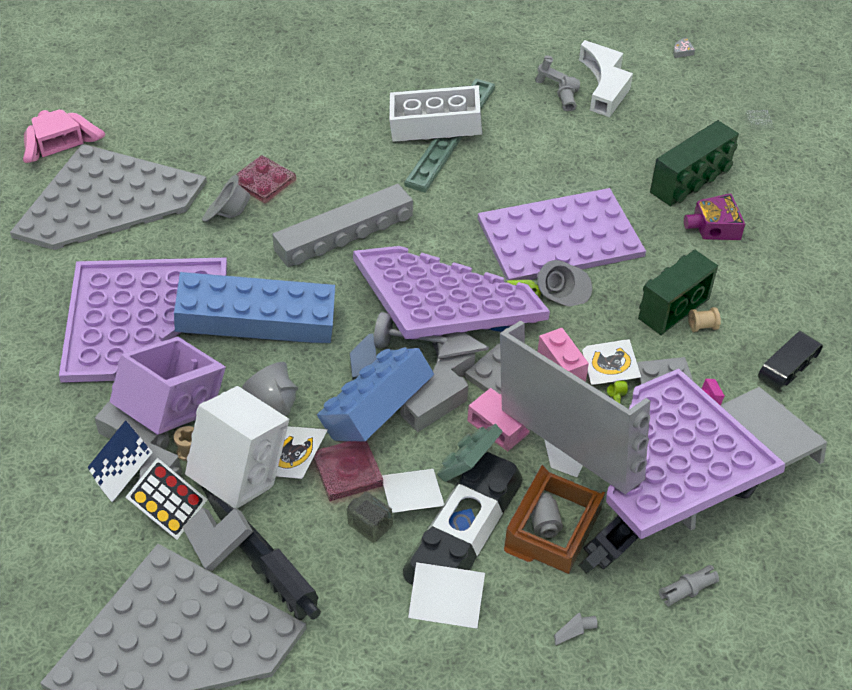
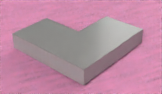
[182,507,253,571]

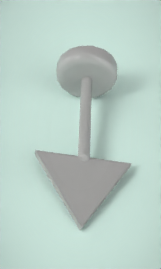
[374,312,489,359]

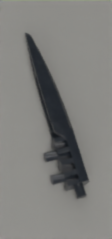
[201,486,321,620]

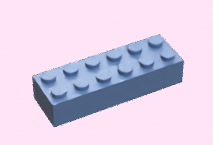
[174,272,335,343]

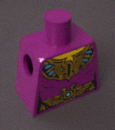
[684,193,745,240]

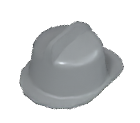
[202,175,250,222]
[537,260,592,307]

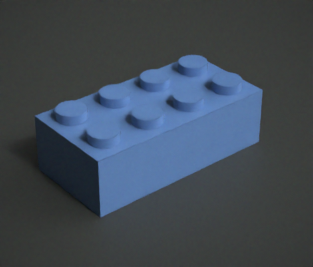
[317,347,434,441]

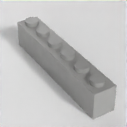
[272,184,413,268]

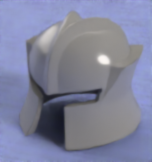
[242,362,298,416]

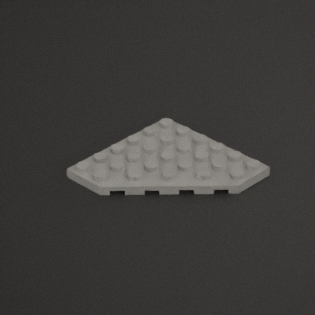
[10,144,207,250]
[40,544,307,690]

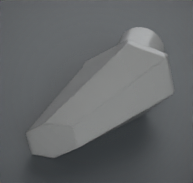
[554,613,597,645]

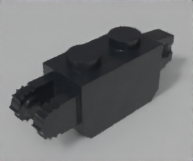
[578,514,639,574]

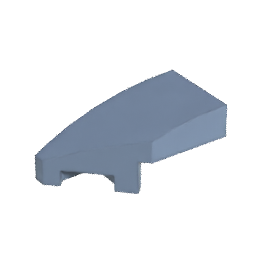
[350,333,377,380]

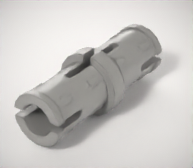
[659,565,719,607]

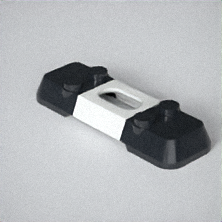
[403,451,522,586]

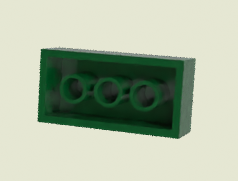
[650,120,739,207]

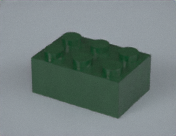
[638,250,718,335]

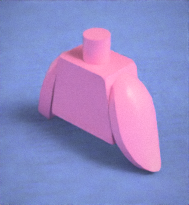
[23,109,105,163]

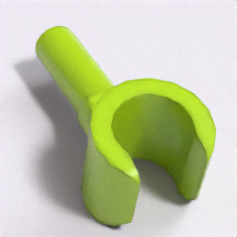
[607,381,628,404]

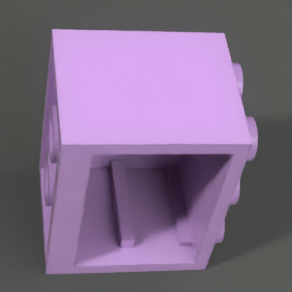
[110,337,226,435]

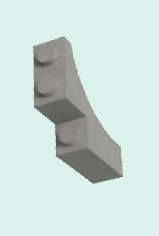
[401,334,475,432]
[95,401,182,478]

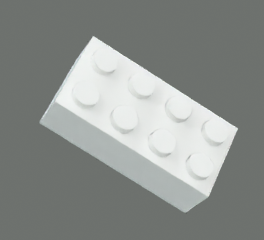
[390,85,482,142]

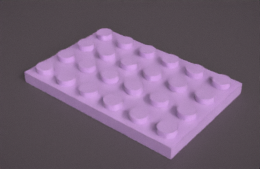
[478,188,646,280]

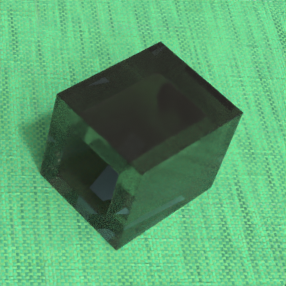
[347,491,393,544]

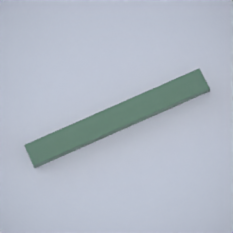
[404,79,495,193]

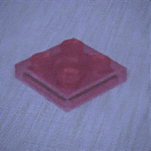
[235,155,296,204]
[313,440,383,501]

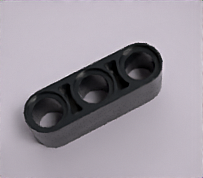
[758,331,823,392]

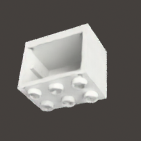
[185,386,289,509]

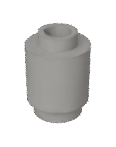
[531,493,563,538]

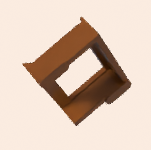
[504,465,605,574]

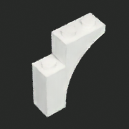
[579,40,633,117]

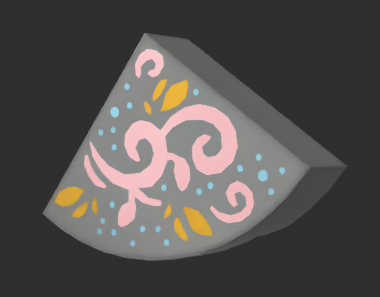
[673,38,695,58]

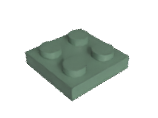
[437,423,503,482]

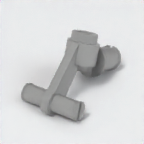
[535,55,580,111]

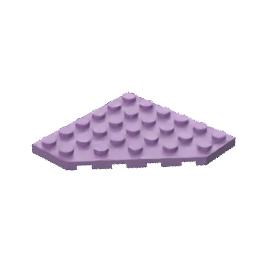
[353,246,550,339]
[59,258,227,383]
[606,369,785,539]

